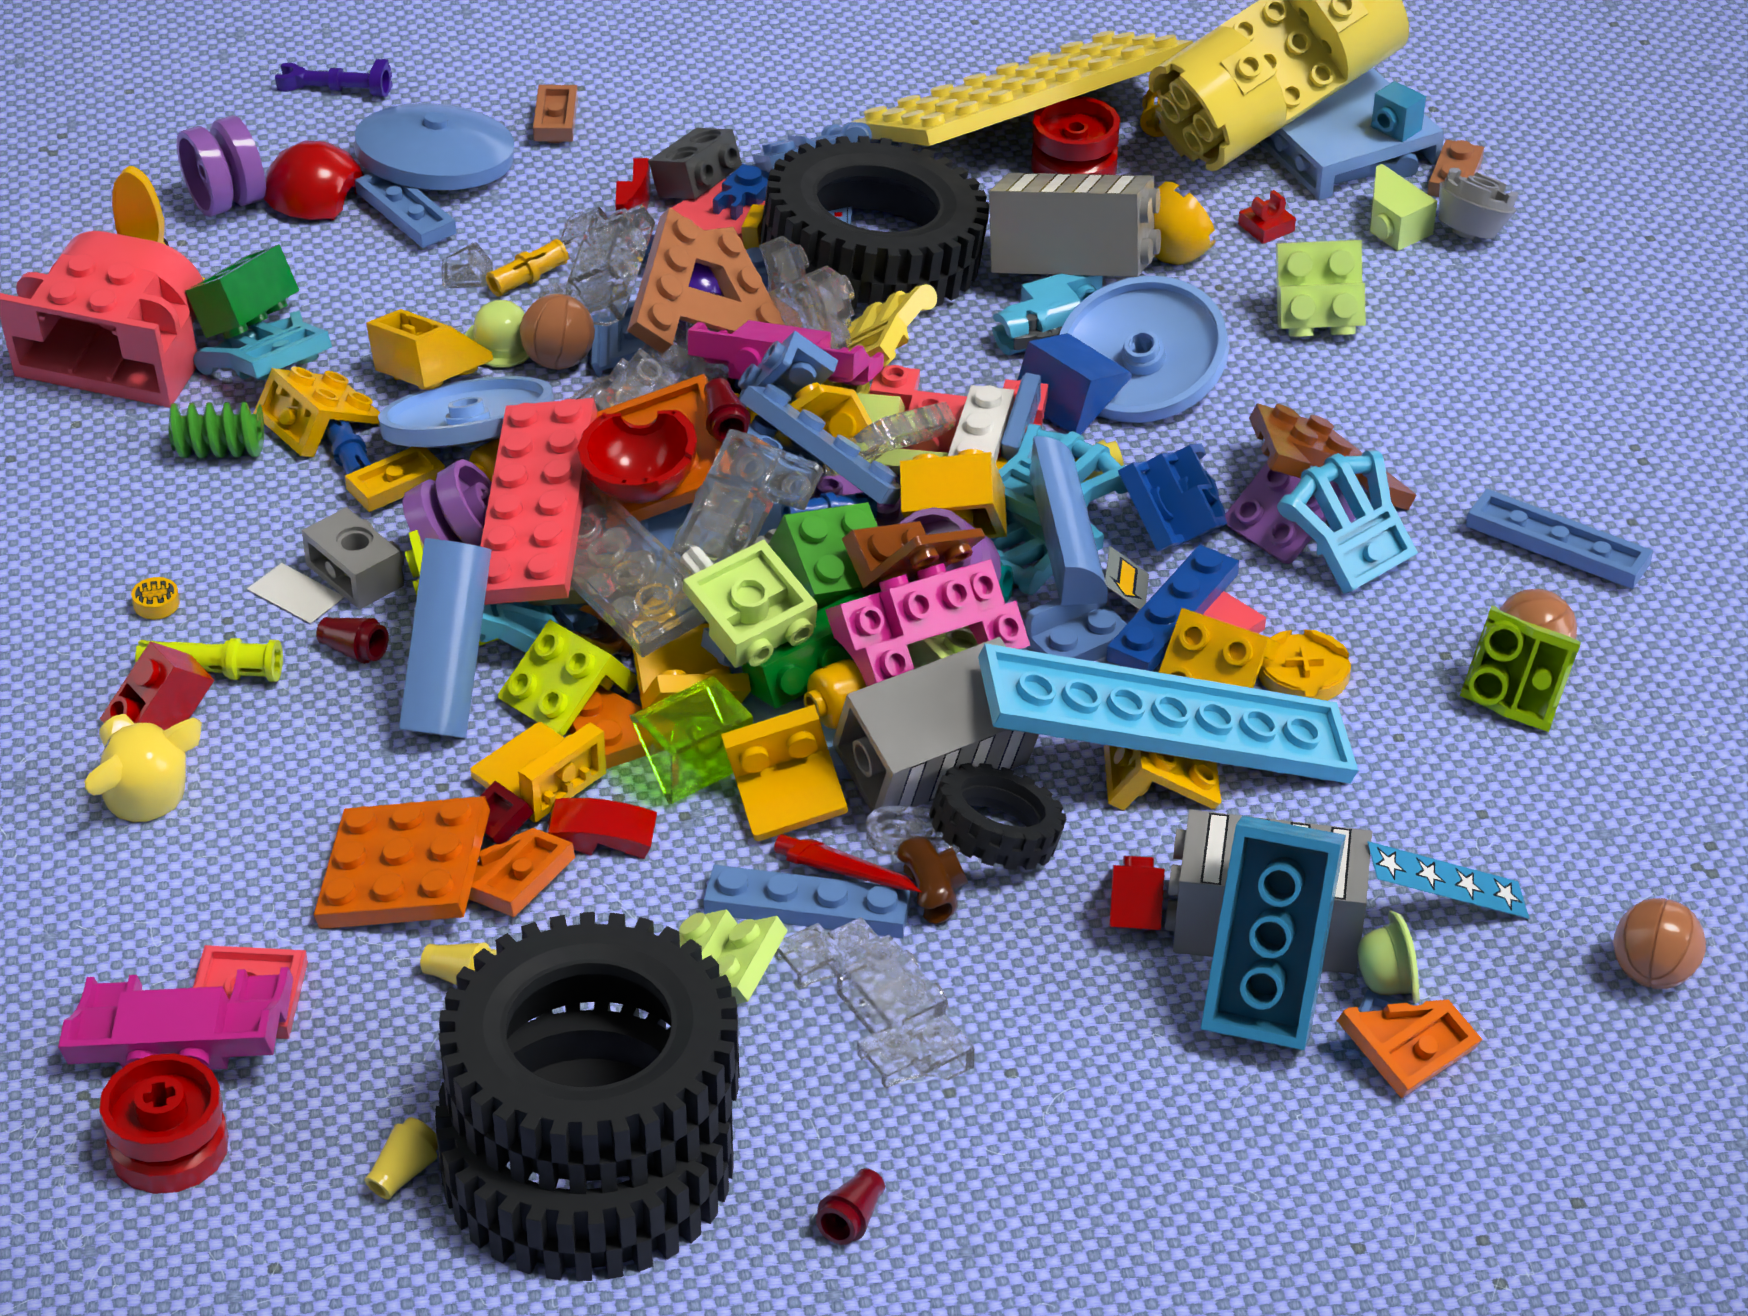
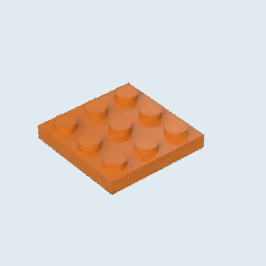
[592,374,736,533]
[314,796,490,929]

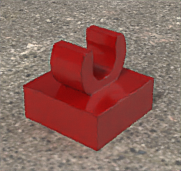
[1238,190,1296,244]

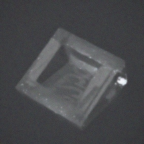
[442,242,493,289]

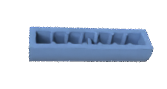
[1029,436,1108,606]
[399,538,492,738]

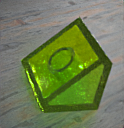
[629,676,753,804]

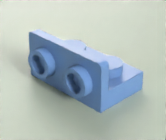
[738,331,838,407]
[1026,587,1127,661]

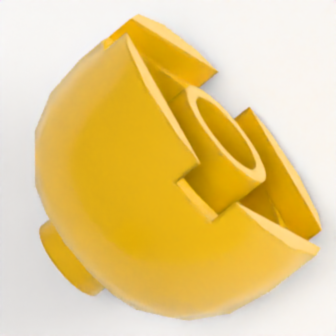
[1154,181,1216,265]

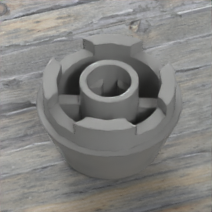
[1438,168,1519,239]

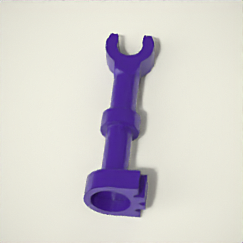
[275,59,393,97]

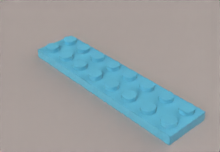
[978,643,1359,784]

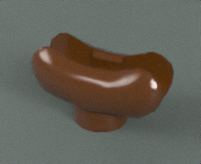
[571,604,634,657]
[897,837,968,925]

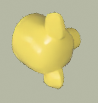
[84,714,202,823]

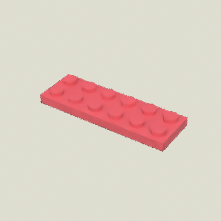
[480,398,597,605]

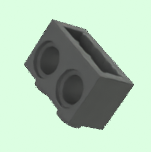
[648,128,742,199]

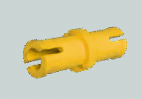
[486,239,569,297]

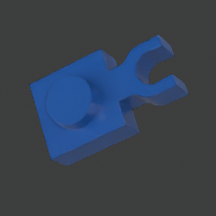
[713,164,770,220]

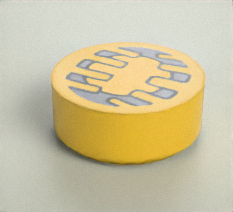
[131,577,180,620]

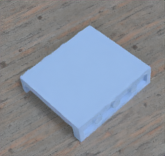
[1260,68,1444,200]

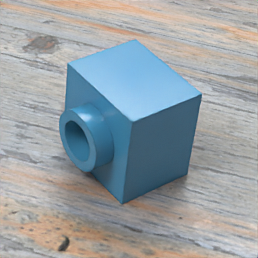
[1371,81,1426,142]

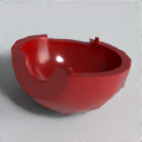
[264,140,364,220]
[577,410,697,504]

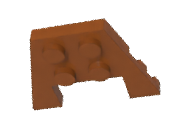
[1249,403,1417,510]

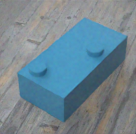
[1201,815,1346,1050]

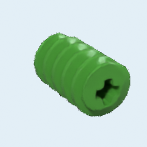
[168,402,264,458]

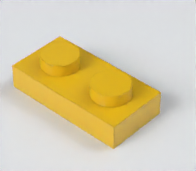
[345,447,445,512]

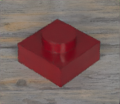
[479,781,533,844]

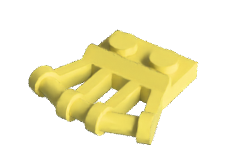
[822,284,937,385]

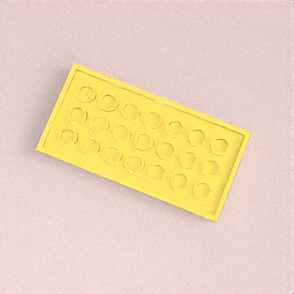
[851,31,1193,146]

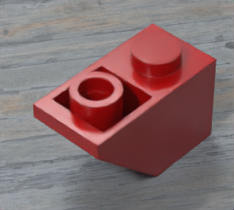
[100,641,215,730]
[1109,855,1165,930]

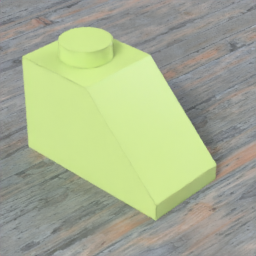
[1370,164,1438,251]

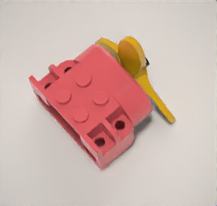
[0,166,205,408]

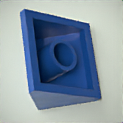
[1017,333,1132,435]

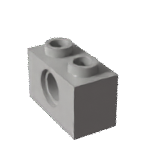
[302,507,404,610]

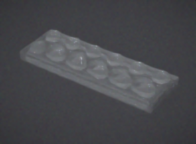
[570,477,707,658]

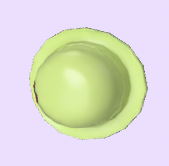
[465,300,530,368]
[1357,910,1420,1004]

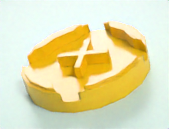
[1258,629,1351,701]

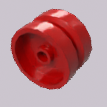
[1031,96,1120,175]
[99,1053,229,1194]

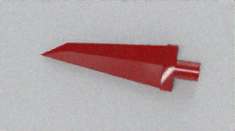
[774,834,922,893]

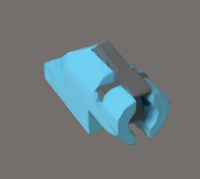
[992,273,1103,355]

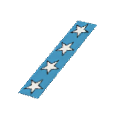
[1367,841,1530,919]

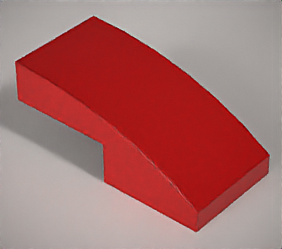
[615,158,651,238]
[546,798,657,859]

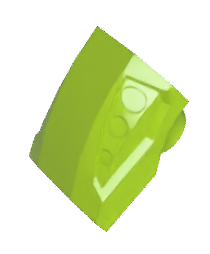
[1459,605,1581,732]

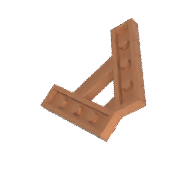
[627,207,785,354]

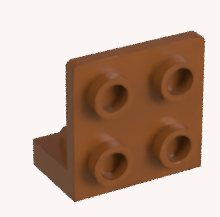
[842,521,985,589]

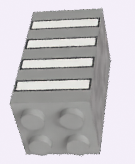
[989,173,1161,277]
[832,637,1039,822]
[1165,809,1372,974]

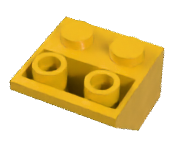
[366,309,493,390]

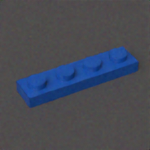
[1106,544,1239,671]

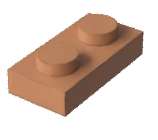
[533,85,578,144]
[1427,139,1485,197]

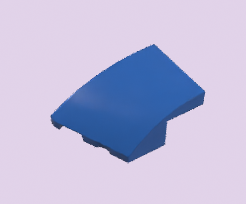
[1118,443,1228,552]

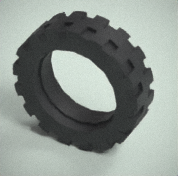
[929,763,1066,870]

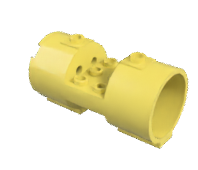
[1148,0,1409,171]

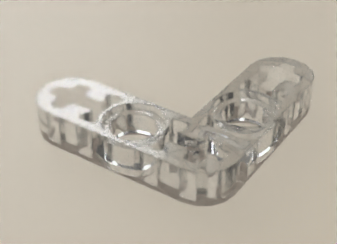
[822,402,957,477]

